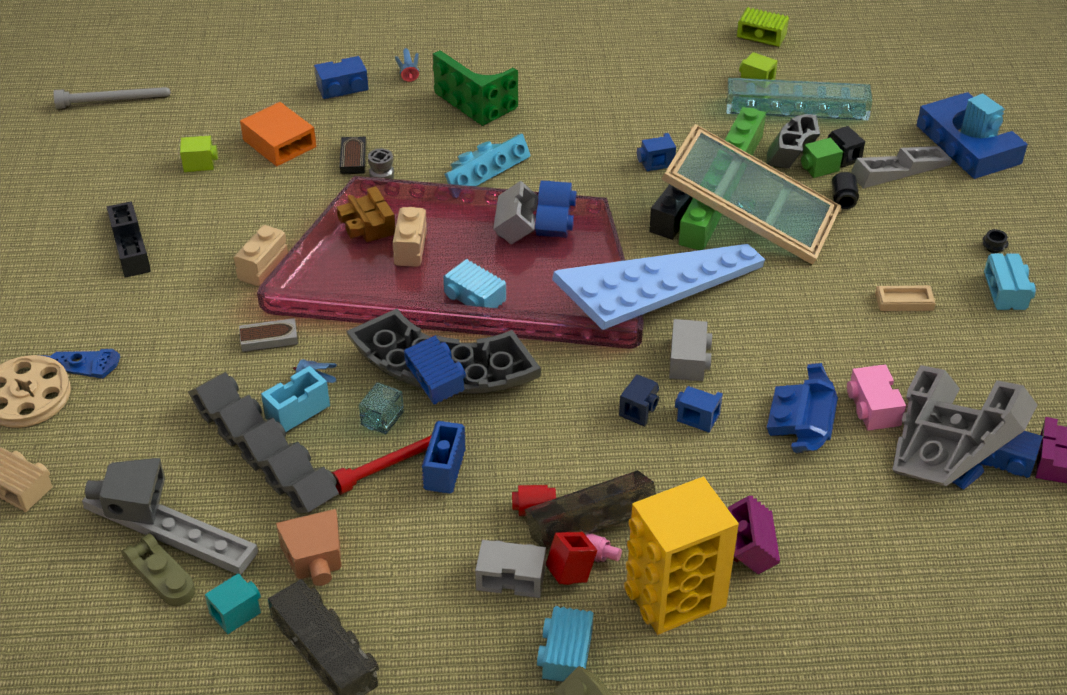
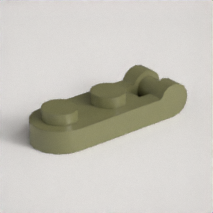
[121,533,195,606]

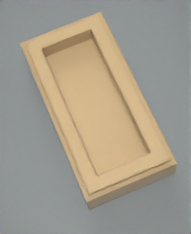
[875,285,936,311]

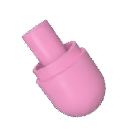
[586,534,622,562]

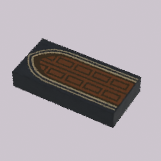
[340,136,366,174]

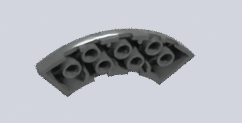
[346,309,541,394]

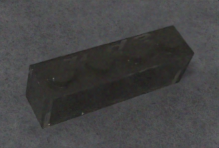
[525,470,656,550]
[267,579,379,695]

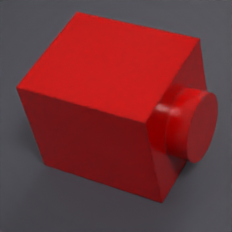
[545,532,597,585]

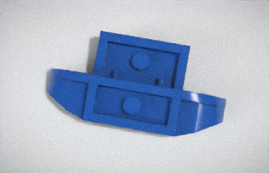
[767,363,838,454]

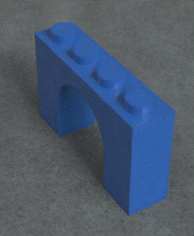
[916,92,1028,179]

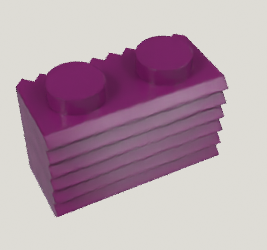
[727,495,780,574]

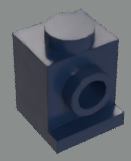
[619,374,659,427]

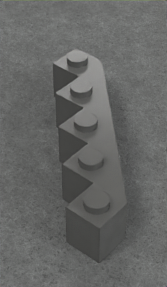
[188,372,339,514]

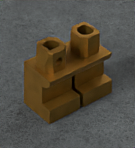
[336,186,396,242]

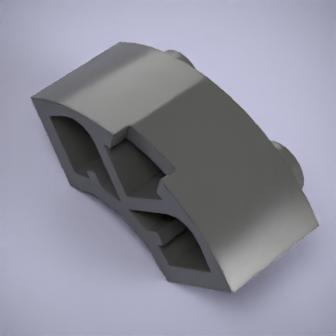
[766,114,820,168]

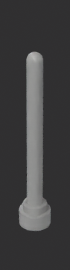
[54,87,171,109]

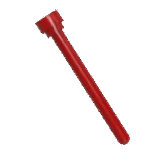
[331,435,432,495]

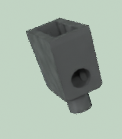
[85,458,165,524]

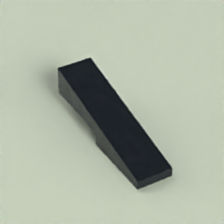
[106,201,151,278]

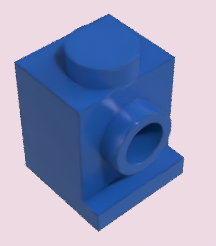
[636,133,676,171]
[675,386,723,433]

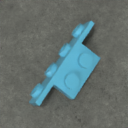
[445,134,530,196]

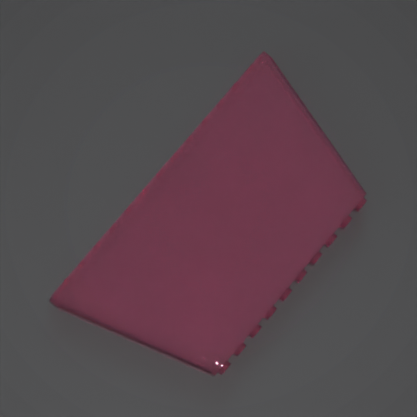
[257,176,644,349]

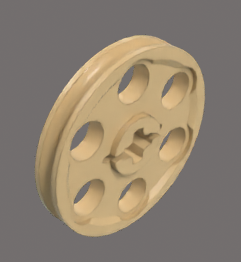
[0,355,71,428]

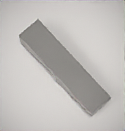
[851,146,952,188]

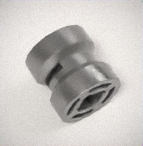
[368,148,394,183]

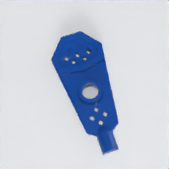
[39,349,120,379]

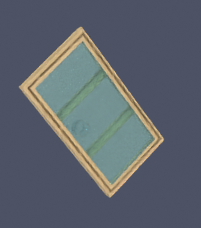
[661,124,841,265]

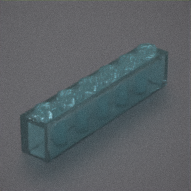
[726,78,872,120]

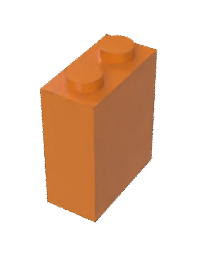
[240,102,317,167]

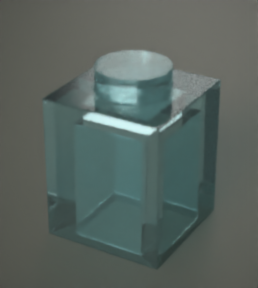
[359,382,404,434]

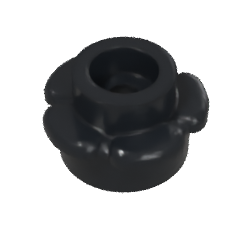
[982,229,1009,253]

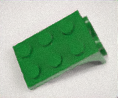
[433,50,518,126]

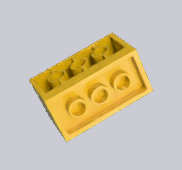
[624,476,739,635]

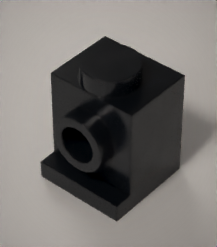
[828,126,865,168]

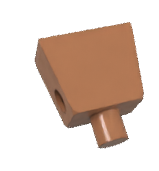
[276,509,342,586]

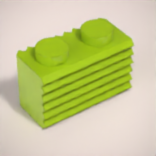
[737,7,789,47]

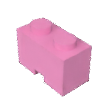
[847,365,906,430]

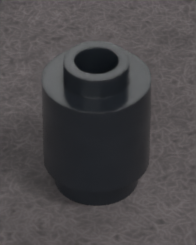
[831,172,859,209]

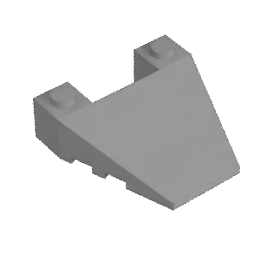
[892,365,1037,487]

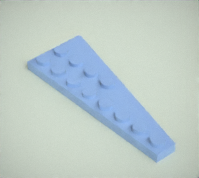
[552,244,765,330]

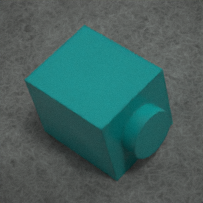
[205,573,261,635]

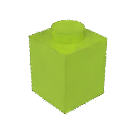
[739,52,778,91]
[180,135,218,172]

